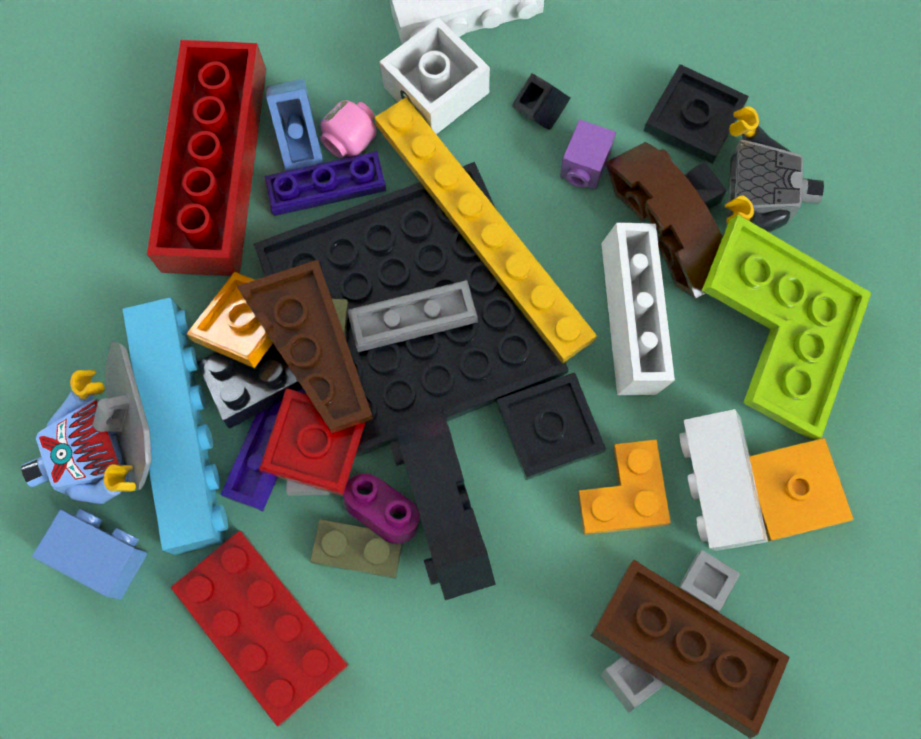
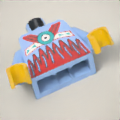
[21,370,136,504]

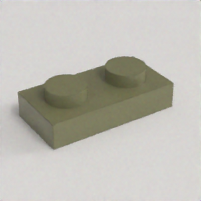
[310,519,403,579]

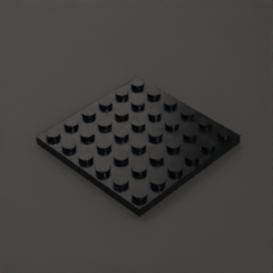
[254,162,569,458]

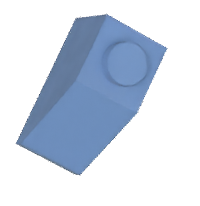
[266,79,323,171]

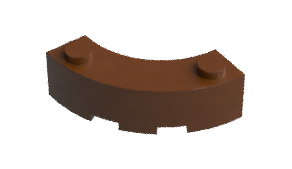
[605,142,723,299]

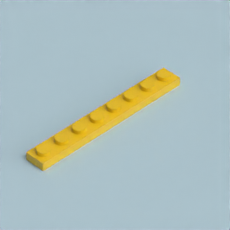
[374,97,597,364]

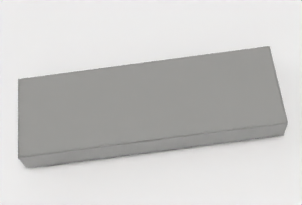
[347,280,478,352]

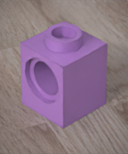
[560,119,616,190]

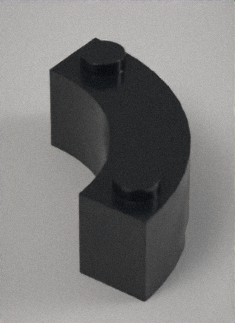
[389,408,496,600]

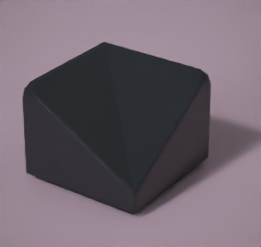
[512,73,571,130]
[685,162,727,210]

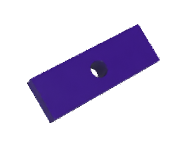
[264,151,387,216]

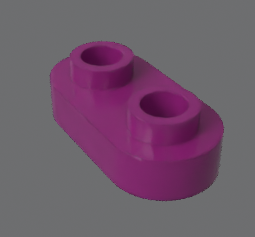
[343,474,420,544]

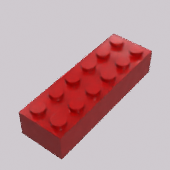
[147,40,266,276]

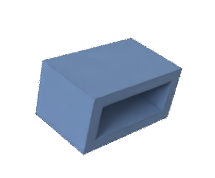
[32,508,148,600]

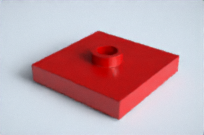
[259,388,366,496]

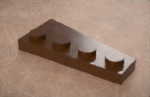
[237,260,373,433]

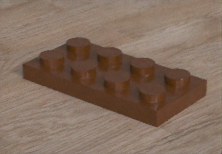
[590,559,790,739]

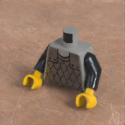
[724,106,824,232]

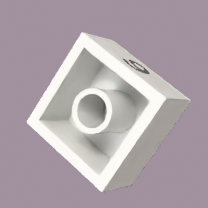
[380,17,490,134]

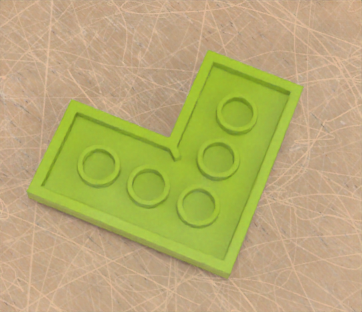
[702,215,871,440]

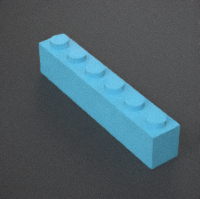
[122,297,228,555]

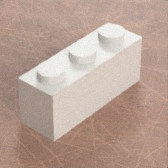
[680,409,768,551]

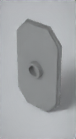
[93,341,152,490]

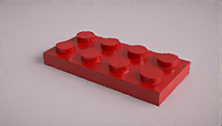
[171,530,349,727]

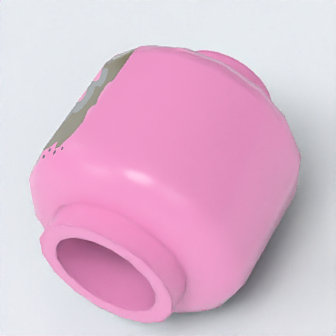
[320,100,377,159]

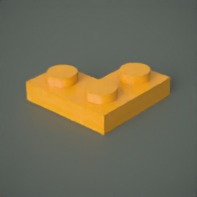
[578,439,671,535]

